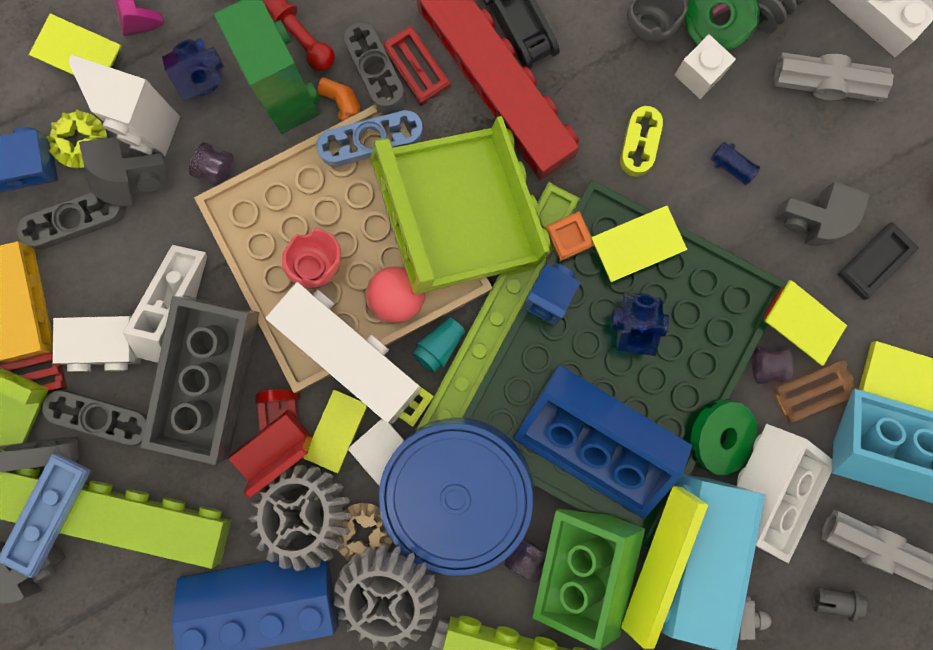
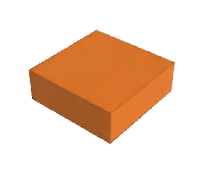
[545,211,594,262]

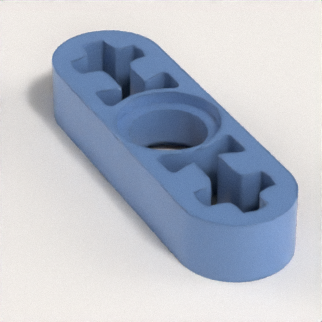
[316,110,423,167]

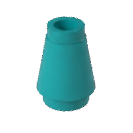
[412,317,465,373]

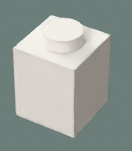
[674,34,736,99]

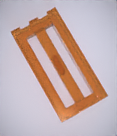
[773,360,859,423]

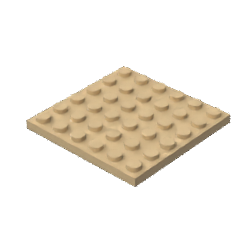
[194,97,493,393]

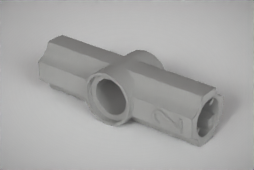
[773,52,894,102]
[821,510,933,590]

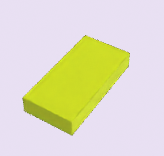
[303,390,368,473]

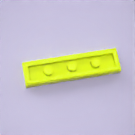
[621,486,709,649]

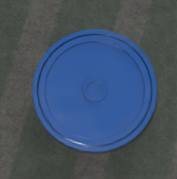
[379,418,534,576]

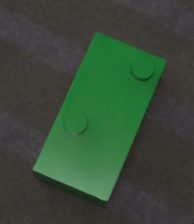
[214,0,320,134]

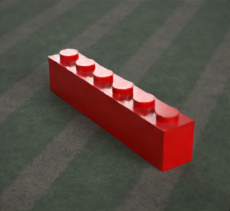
[417,0,579,181]

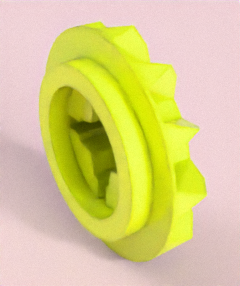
[46,110,107,168]

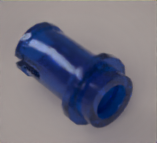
[710,142,760,186]

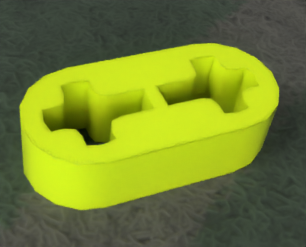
[620,106,663,177]

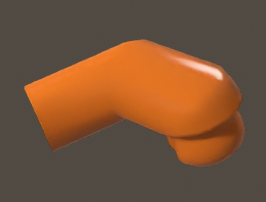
[317,77,361,122]

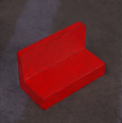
[228,410,312,498]

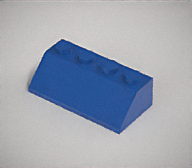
[513,365,692,519]
[172,559,339,650]

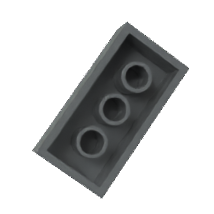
[141,296,260,465]

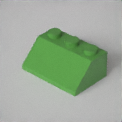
[533,509,645,650]

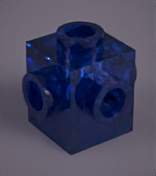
[162,38,224,101]
[611,292,669,356]

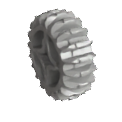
[248,465,352,571]
[334,544,439,650]

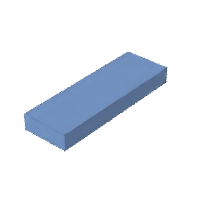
[0,453,91,578]

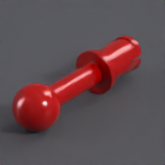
[263,0,335,72]

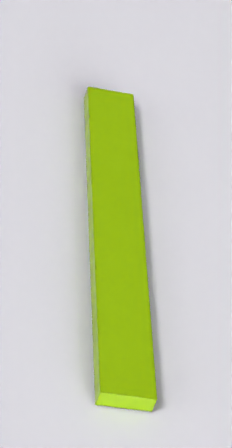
[417,182,581,429]

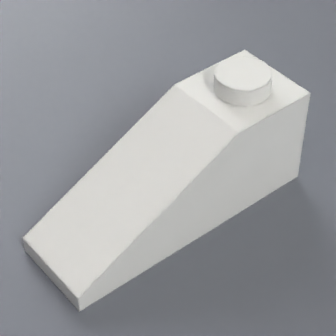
[123,245,207,363]

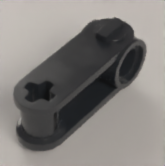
[483,0,560,69]

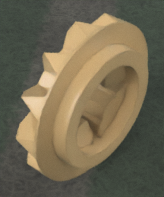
[337,503,392,561]

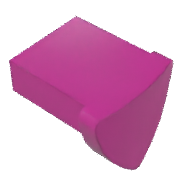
[113,0,164,36]

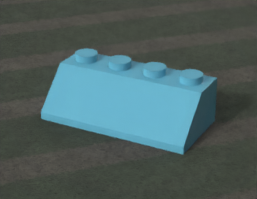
[832,389,933,503]
[661,474,765,650]

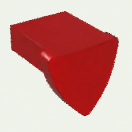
[255,389,300,431]

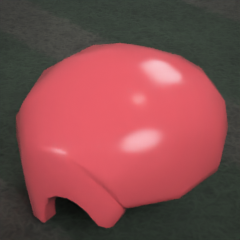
[282,228,341,289]
[365,266,425,323]

